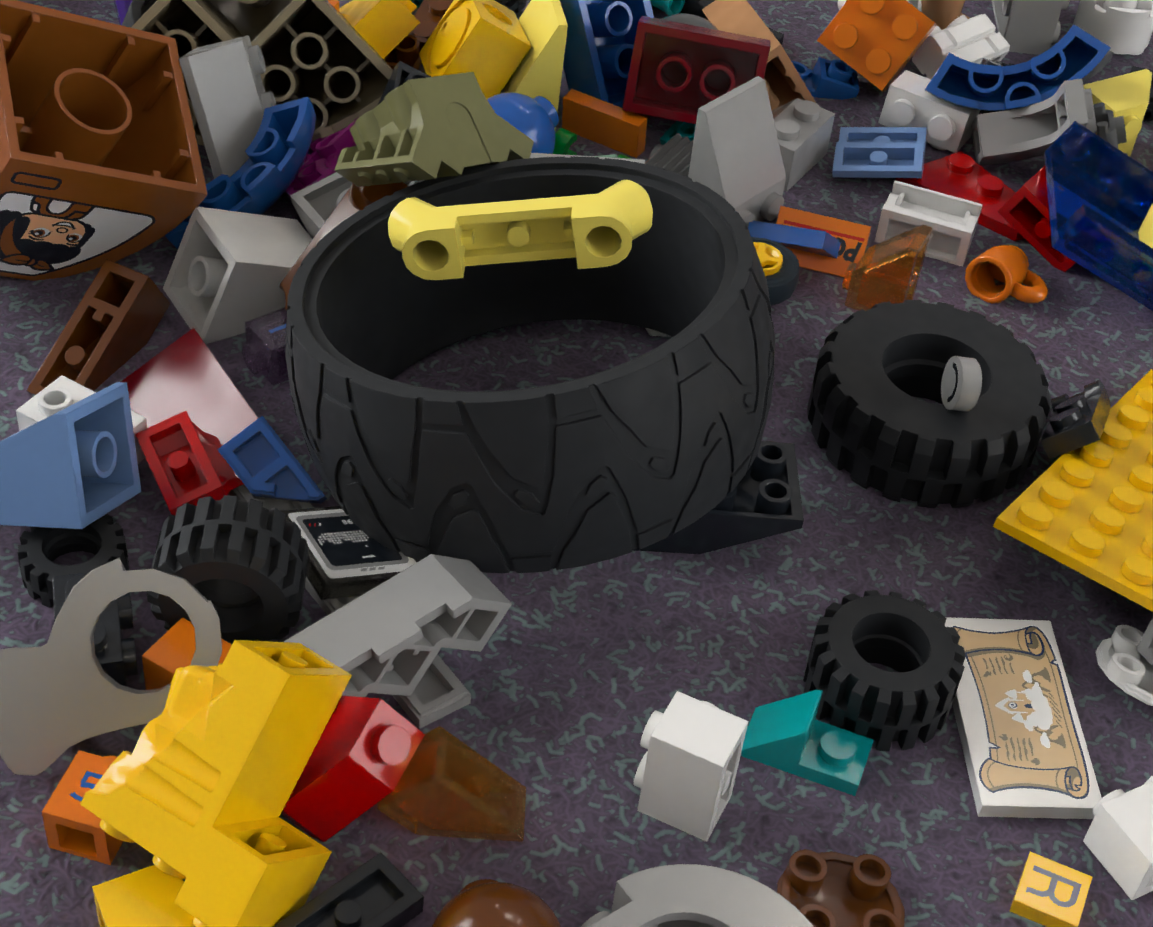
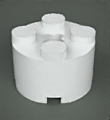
[1073,0,1153,55]

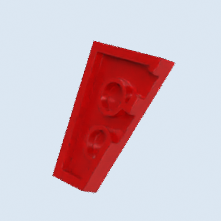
[895,151,1024,242]

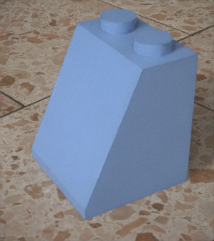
[0,382,141,529]

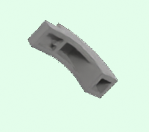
[971,79,1097,165]
[581,864,814,927]

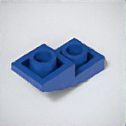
[791,57,860,100]

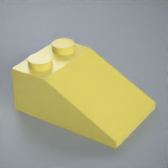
[500,0,568,129]

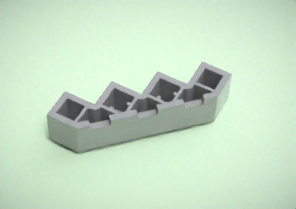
[284,554,512,697]

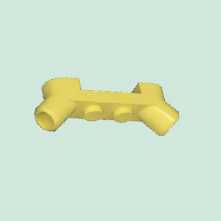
[388,180,653,280]

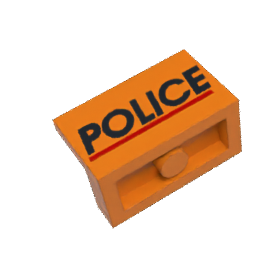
[776,206,871,281]

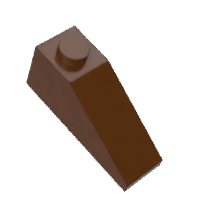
[26,259,171,395]

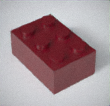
[622,16,770,124]

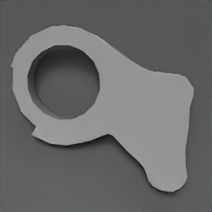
[0,558,222,776]

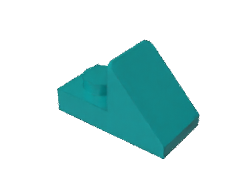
[741,690,874,796]

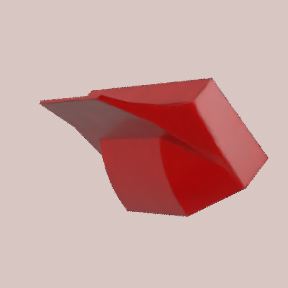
[135,411,243,516]

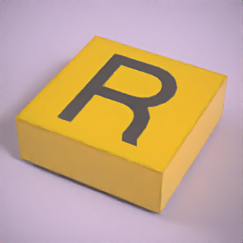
[1009,851,1093,927]

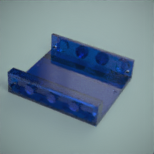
[1044,121,1153,311]

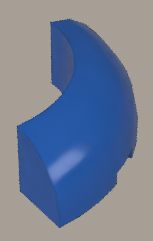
[925,24,1111,111]
[165,97,316,249]

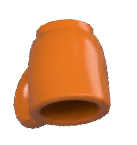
[965,245,1048,304]

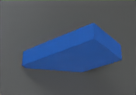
[748,221,841,259]
[217,416,327,504]

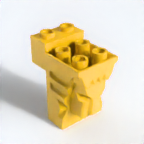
[80,640,352,927]

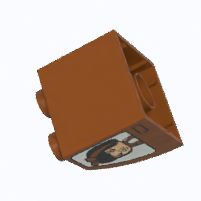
[0,0,208,281]

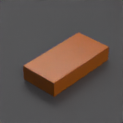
[562,89,647,158]

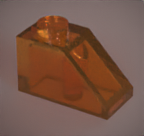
[842,225,932,311]
[377,726,526,842]

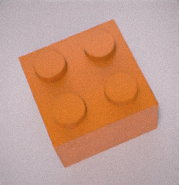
[817,0,937,91]

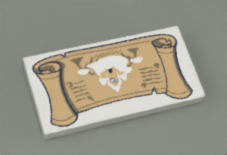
[945,617,1102,819]

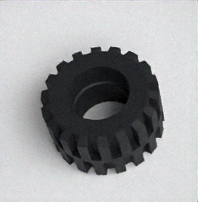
[147,495,309,644]
[803,590,965,751]

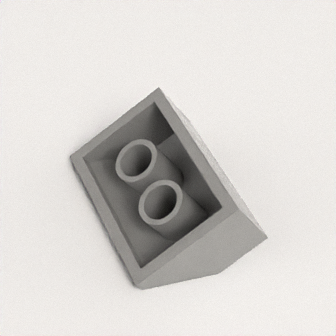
[179,35,277,179]

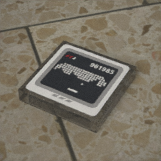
[280,506,420,600]

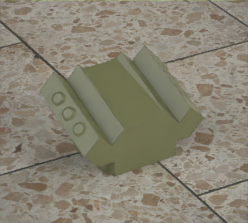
[335,72,534,187]

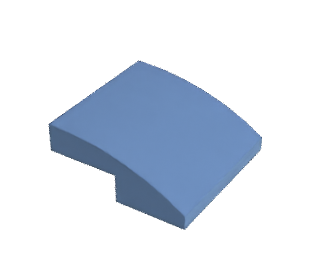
[832,127,927,178]

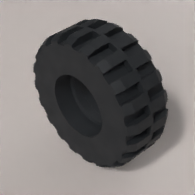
[807,300,1051,508]

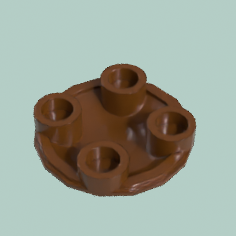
[777,849,905,927]

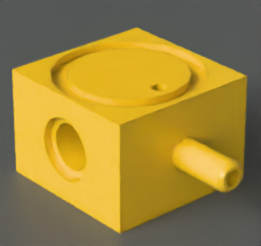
[419,0,532,99]

